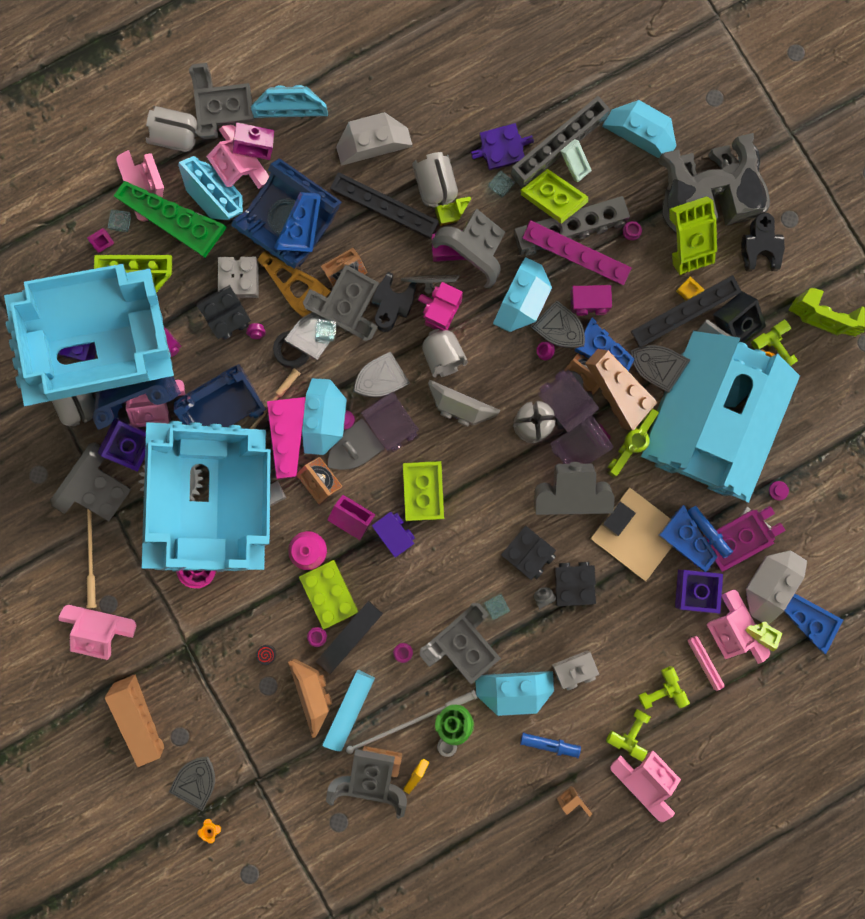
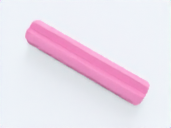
[688,636,724,691]

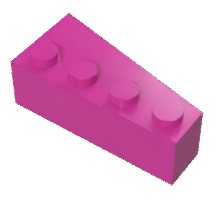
[267,397,306,479]

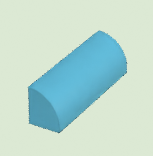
[322,670,375,751]

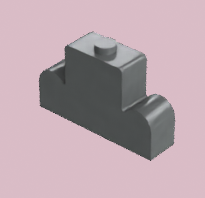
[534,462,614,515]

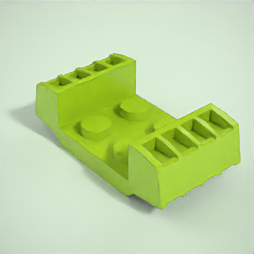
[670,196,717,275]
[789,288,865,337]

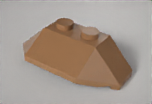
[288,659,332,738]

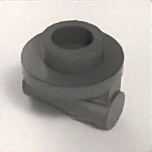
[534,587,556,609]

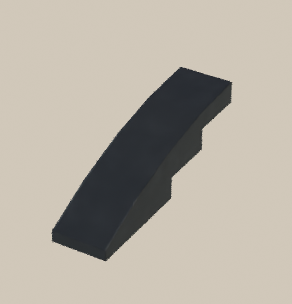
[316,601,383,674]

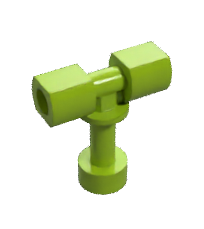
[751,319,798,366]
[638,666,690,710]
[606,709,651,762]

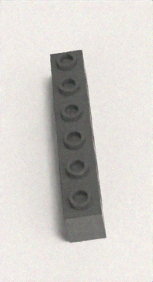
[511,96,610,188]
[513,196,630,256]

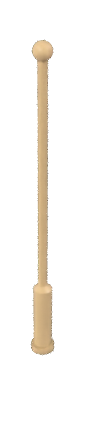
[250,368,301,429]
[86,509,97,608]

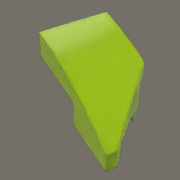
[435,197,471,226]
[745,622,782,651]

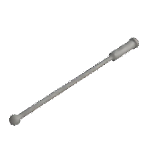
[346,689,478,754]

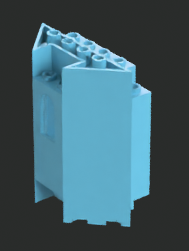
[4,264,174,406]
[641,331,800,503]
[142,421,270,572]

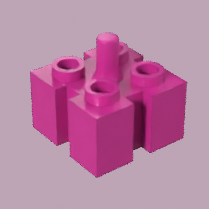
[418,282,463,330]

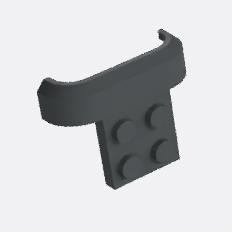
[189,63,254,140]
[432,208,505,288]
[303,264,379,341]
[50,442,131,521]
[420,603,501,684]
[326,749,407,819]

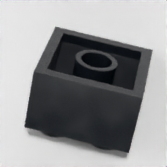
[713,291,766,343]

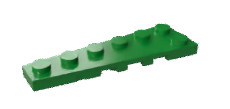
[114,181,226,258]

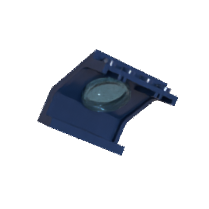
[231,158,342,269]

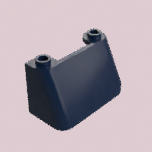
[174,364,266,428]
[93,376,181,430]

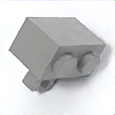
[552,650,599,690]

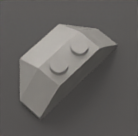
[336,112,413,166]
[428,380,500,427]
[746,550,807,625]

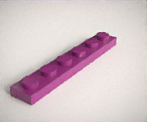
[522,220,632,285]

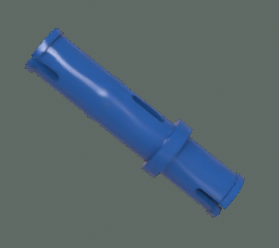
[687,506,733,559]
[520,732,581,758]

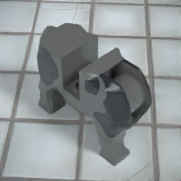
[658,133,770,233]

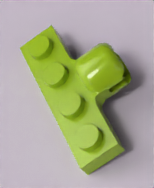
[607,409,659,478]

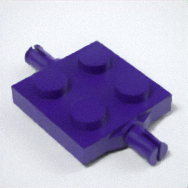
[471,123,534,171]

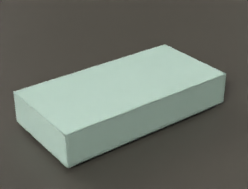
[561,139,592,182]

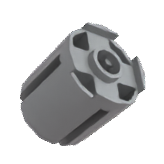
[146,105,198,152]
[412,152,458,208]
[52,393,95,426]
[513,401,555,443]

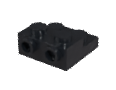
[196,285,251,340]
[501,525,556,580]
[554,562,596,606]

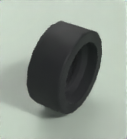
[273,331,310,369]

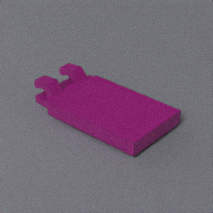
[704,506,786,572]

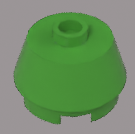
[435,705,474,745]

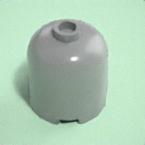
[422,329,468,378]

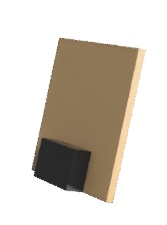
[590,488,672,581]

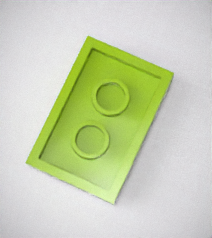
[521,169,588,224]
[403,461,444,521]
[299,560,359,630]

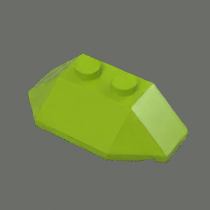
[94,255,172,293]

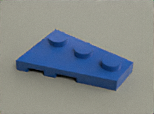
[274,192,321,252]
[574,318,634,371]
[658,505,718,572]
[783,594,843,654]

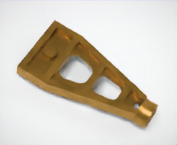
[257,250,331,318]

